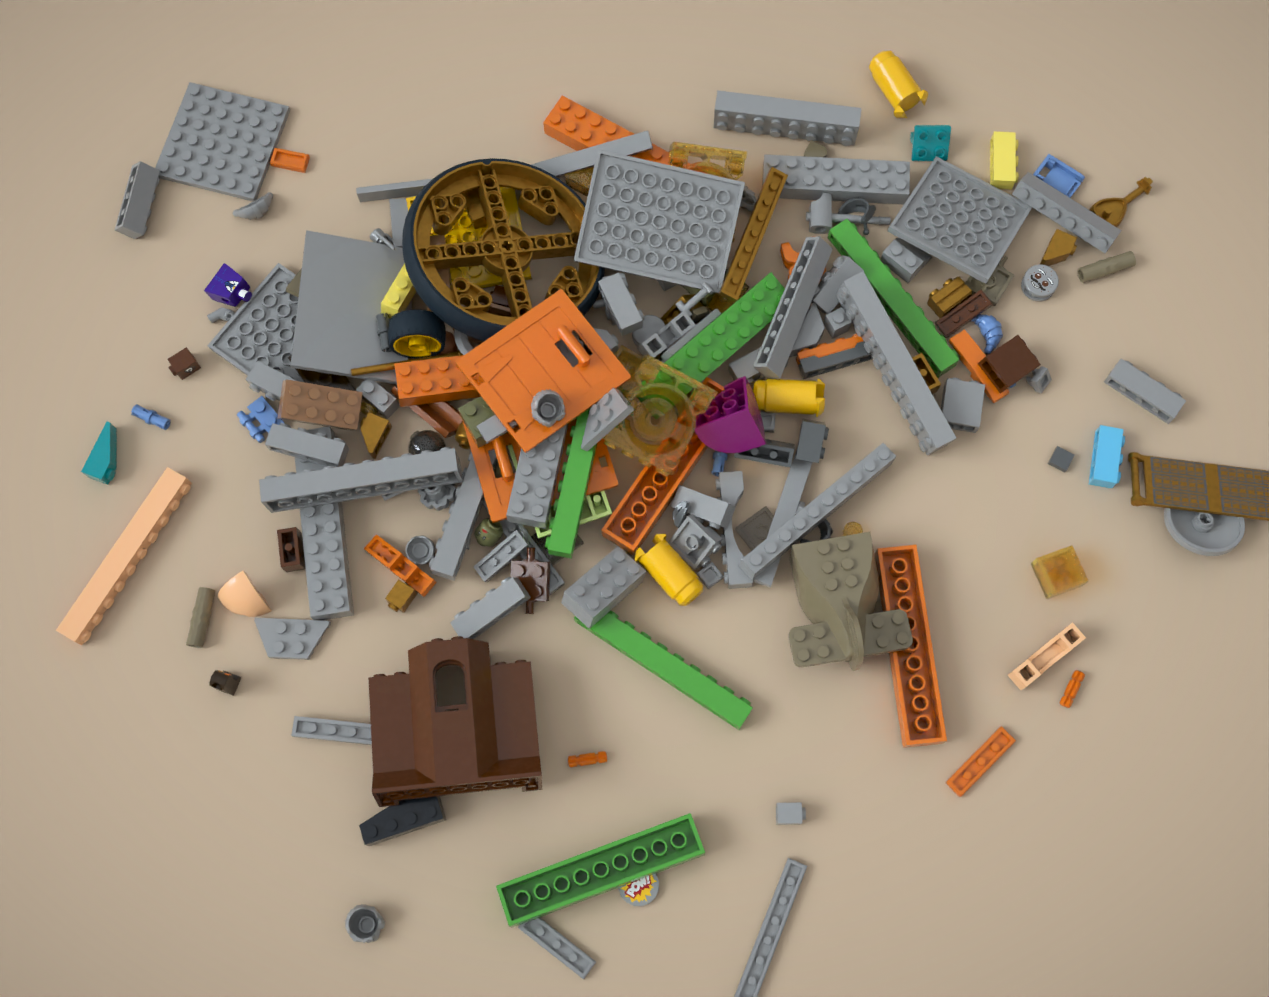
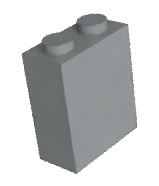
[941,377,985,433]

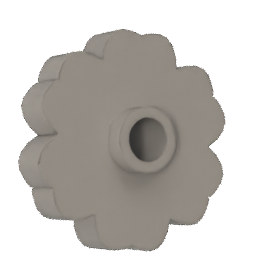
[418,483,456,511]

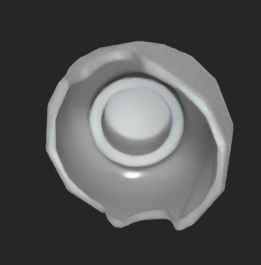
[405,536,435,565]

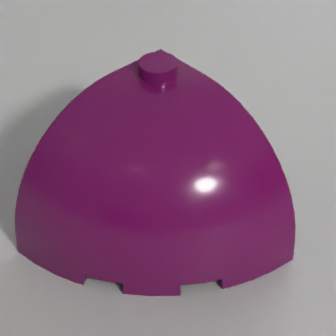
[694,376,766,453]

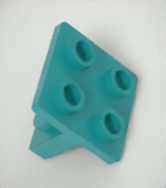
[910,125,951,161]

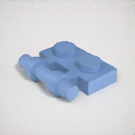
[237,396,284,443]

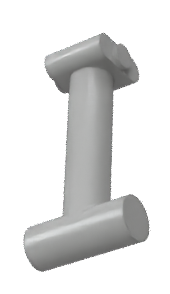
[676,282,715,318]

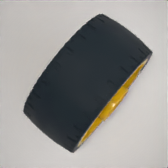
[388,309,446,359]

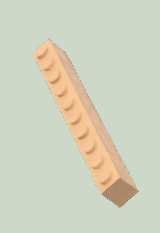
[56,467,192,645]

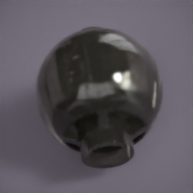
[408,430,446,455]

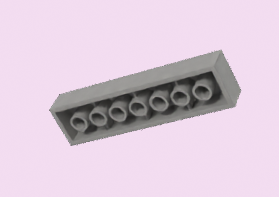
[713,90,861,146]
[762,155,910,205]

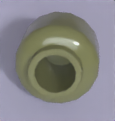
[474,518,503,547]

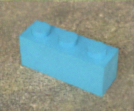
[1089,425,1125,489]

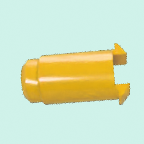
[869,51,928,118]
[753,378,825,417]
[634,534,703,606]

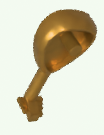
[1090,177,1153,227]

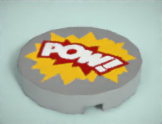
[618,874,659,906]

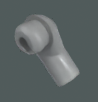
[207,307,235,323]

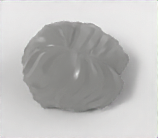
[531,389,566,427]
[345,904,385,943]

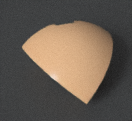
[218,571,272,617]

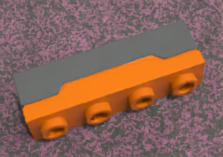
[796,333,873,379]

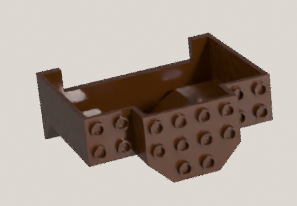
[368,636,542,807]

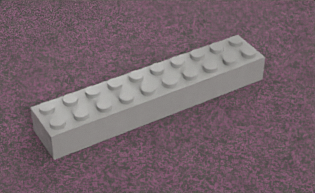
[837,271,956,456]
[506,340,585,529]
[295,426,354,620]
[259,447,463,513]

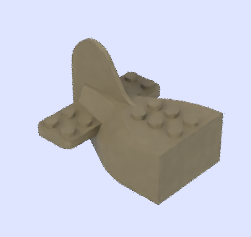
[789,532,913,671]

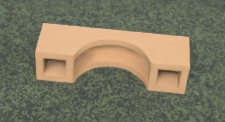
[1008,622,1086,690]

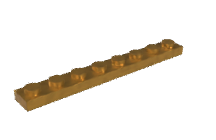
[719,167,788,302]

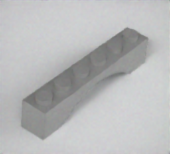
[715,471,753,589]

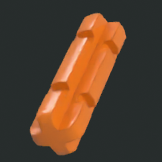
[1060,670,1085,708]
[568,751,607,767]

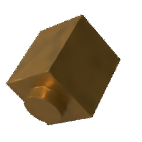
[385,579,417,613]

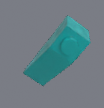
[81,421,117,485]

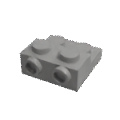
[668,514,722,570]

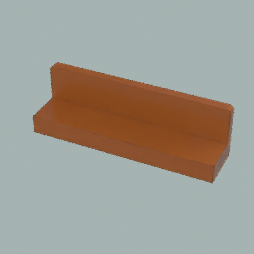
[391,385,463,438]

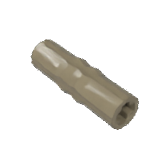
[1077,251,1136,283]
[186,587,215,648]

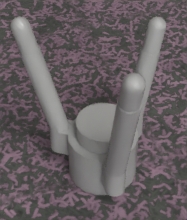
[370,228,396,250]

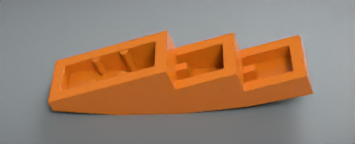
[949,329,1009,403]
[364,534,437,597]

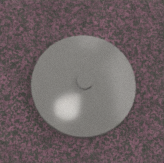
[1164,508,1245,556]

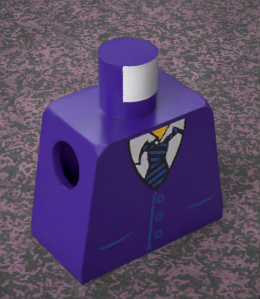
[204,263,252,307]

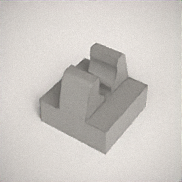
[1026,366,1052,393]

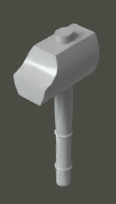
[806,192,891,234]

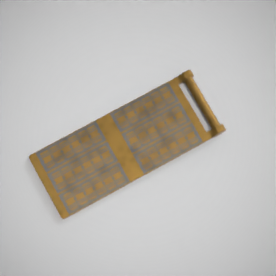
[1128,452,1269,521]

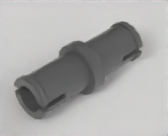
[376,313,392,352]

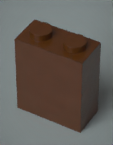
[978,335,1041,394]

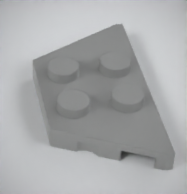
[581,388,634,451]
[254,618,331,660]

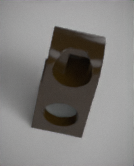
[209,670,241,696]

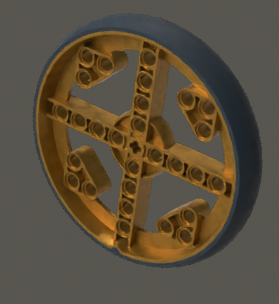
[402,158,605,341]

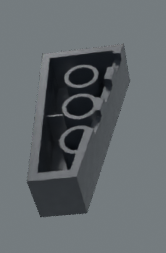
[359,796,447,846]

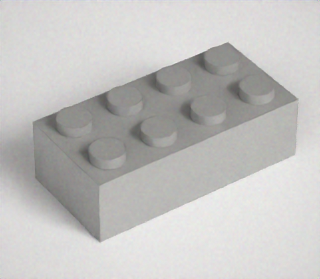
[561,546,646,629]

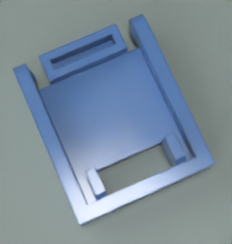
[1033,154,1085,198]

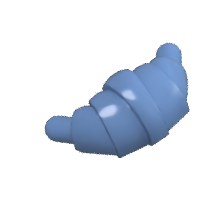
[971,314,1003,354]

